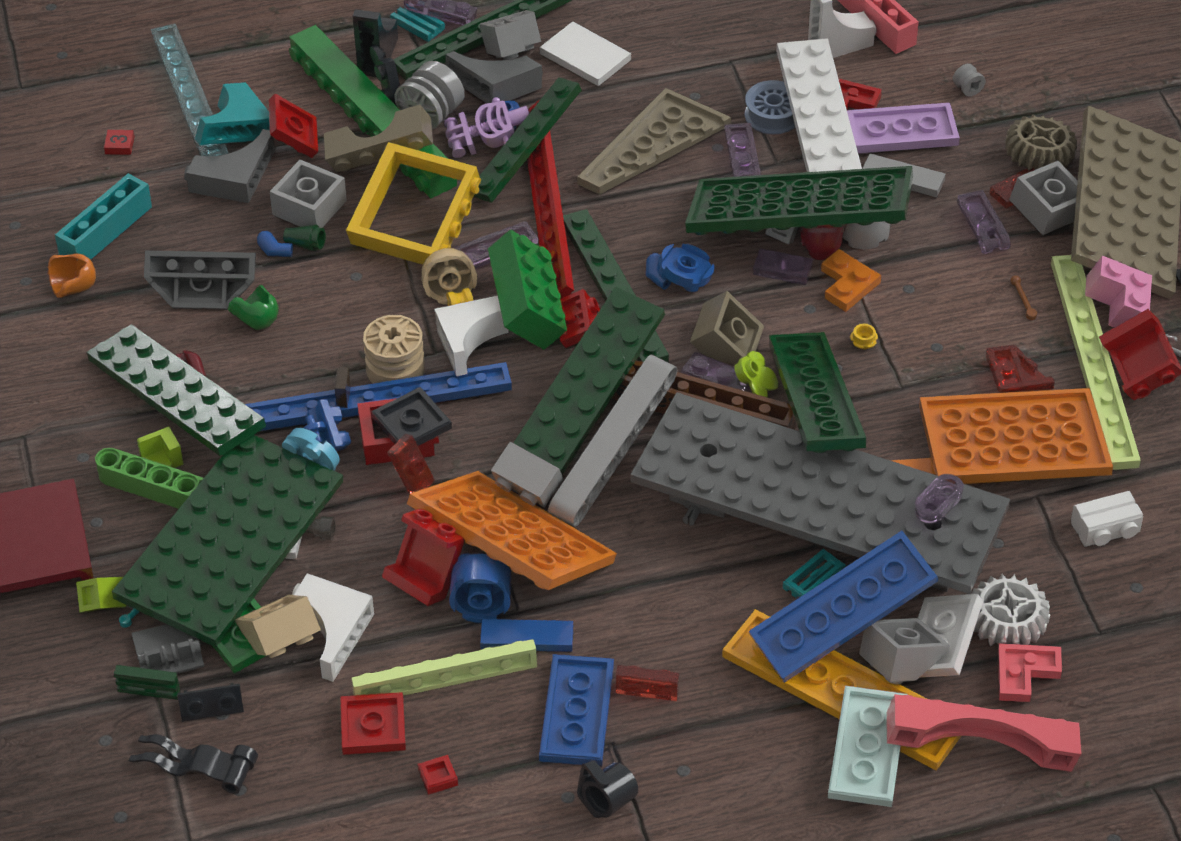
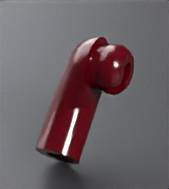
[175,350,207,377]

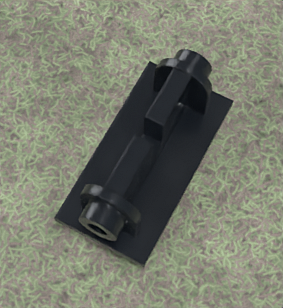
[177,683,244,722]

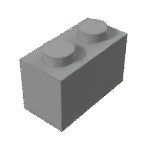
[491,442,563,508]

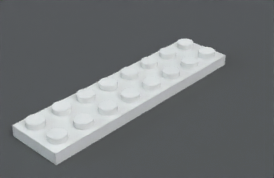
[776,38,862,172]

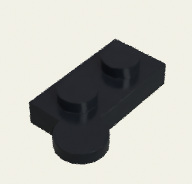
[370,45,400,106]

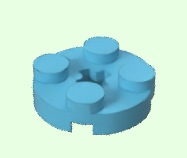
[282,428,340,471]

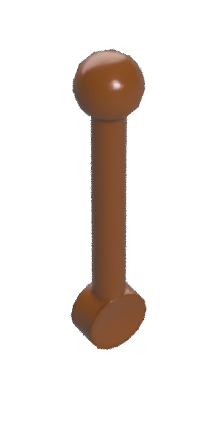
[1010,275,1037,320]

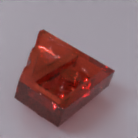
[986,344,1055,393]

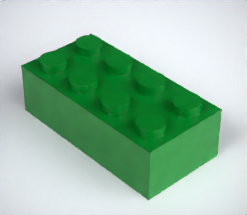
[488,229,567,350]

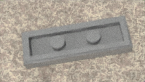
[862,154,946,197]

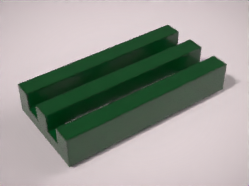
[114,665,180,700]

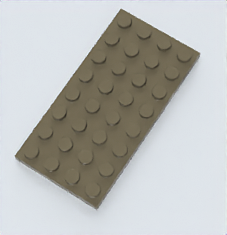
[1071,105,1181,299]

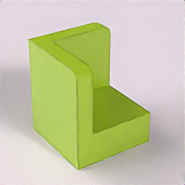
[137,427,183,468]
[76,577,127,612]

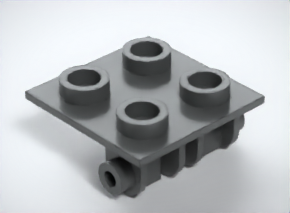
[132,624,204,673]

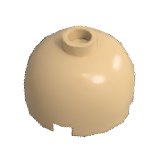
[421,248,477,305]

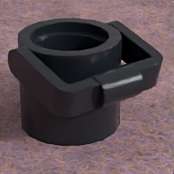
[577,760,638,818]

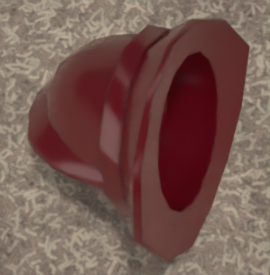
[800,224,848,260]

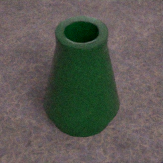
[283,225,326,251]

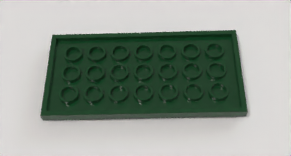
[685,166,913,235]
[112,435,343,647]

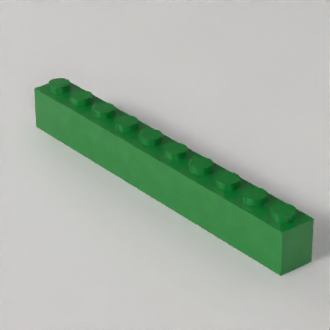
[289,25,457,199]

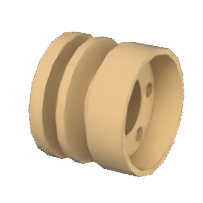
[363,315,425,384]

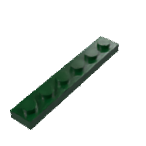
[473,77,582,203]

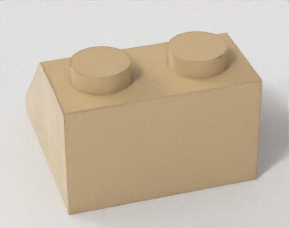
[235,595,321,658]

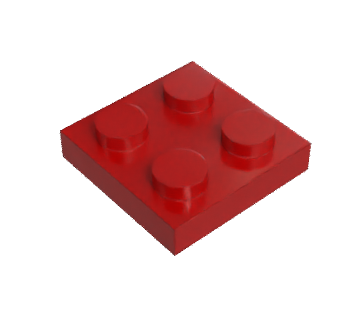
[269,94,318,158]
[341,692,406,755]

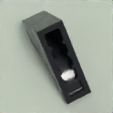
[353,9,398,77]

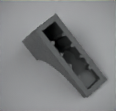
[446,51,543,103]
[184,129,275,203]

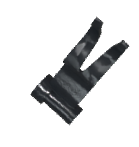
[128,734,258,794]

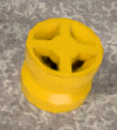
[446,288,474,306]

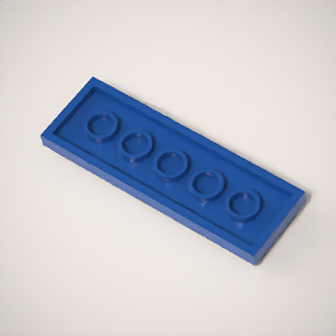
[749,531,938,683]

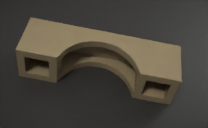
[324,104,433,172]

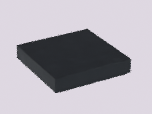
[371,387,452,454]

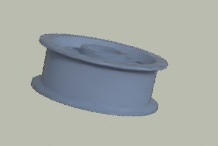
[745,80,795,134]

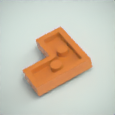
[821,249,881,312]

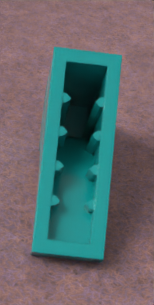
[195,82,270,145]

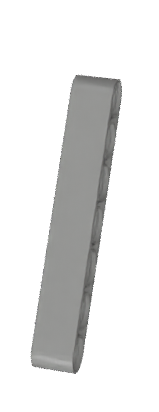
[548,355,677,527]

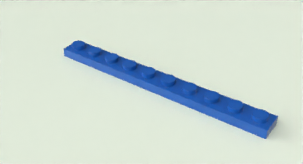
[245,362,512,431]

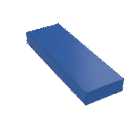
[480,619,573,652]

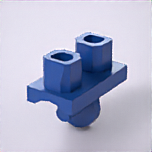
[303,399,351,452]

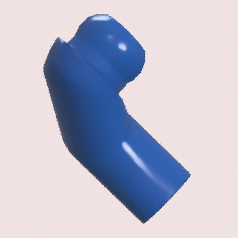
[257,231,293,257]
[645,253,671,290]

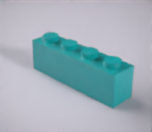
[55,173,152,260]

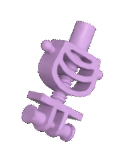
[444,97,529,158]

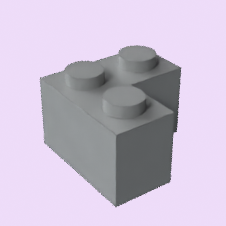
[480,10,541,60]

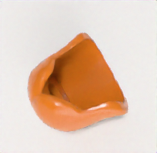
[48,254,96,298]

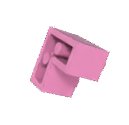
[1085,256,1152,328]

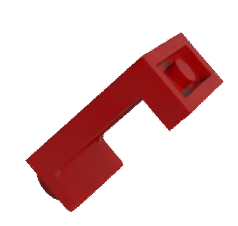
[1099,309,1181,401]
[382,509,465,606]

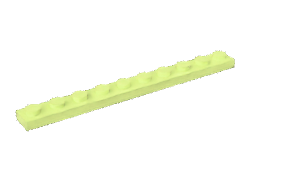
[1051,255,1141,470]

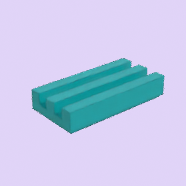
[390,2,445,42]
[783,549,846,598]

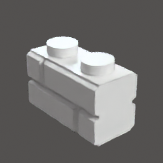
[1071,491,1143,547]

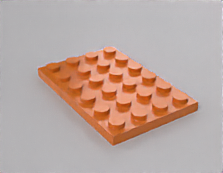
[919,388,1113,484]
[407,471,617,590]

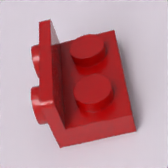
[560,289,600,348]

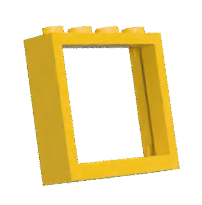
[346,142,481,265]

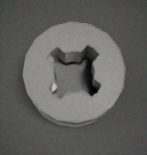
[953,64,986,97]

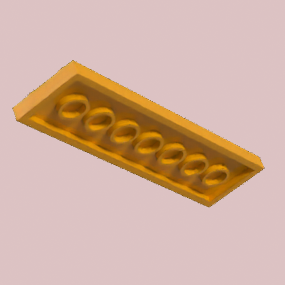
[722,609,961,771]

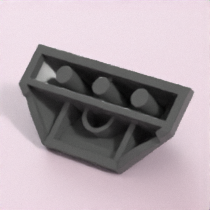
[144,250,256,309]

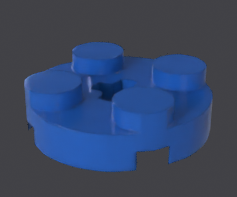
[658,244,714,292]

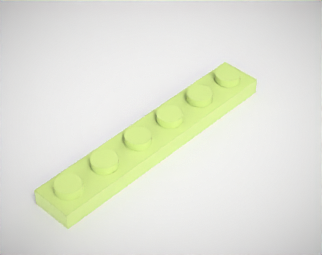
[352,639,537,696]

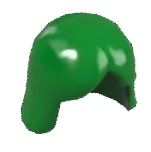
[227,285,279,330]

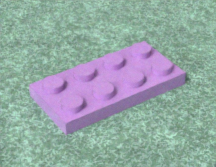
[847,103,959,153]

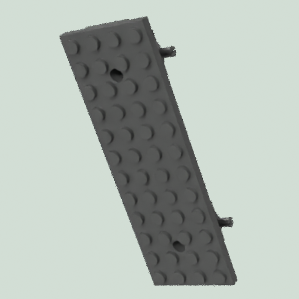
[631,392,1010,600]

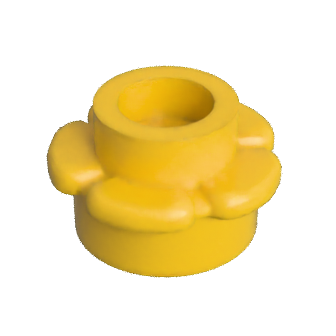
[850,324,878,349]

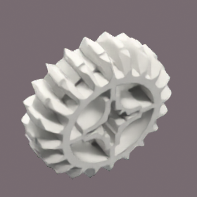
[971,574,1050,646]

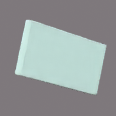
[828,686,908,807]

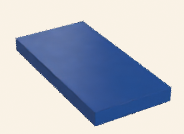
[539,654,614,766]

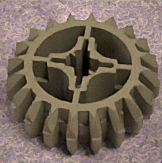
[1005,115,1077,171]

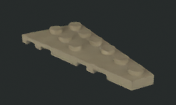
[577,88,731,195]

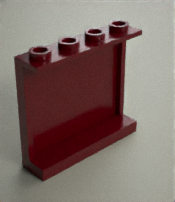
[0,479,94,593]

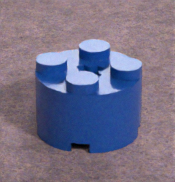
[449,553,512,623]

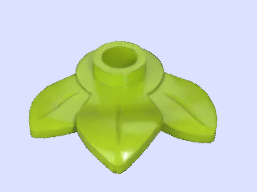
[734,351,778,398]

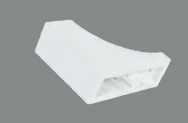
[808,0,876,58]
[435,296,508,376]
[292,573,374,682]

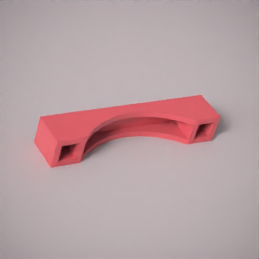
[886,694,1081,772]

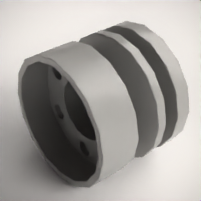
[395,61,465,130]

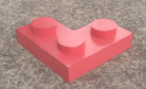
[998,643,1062,702]

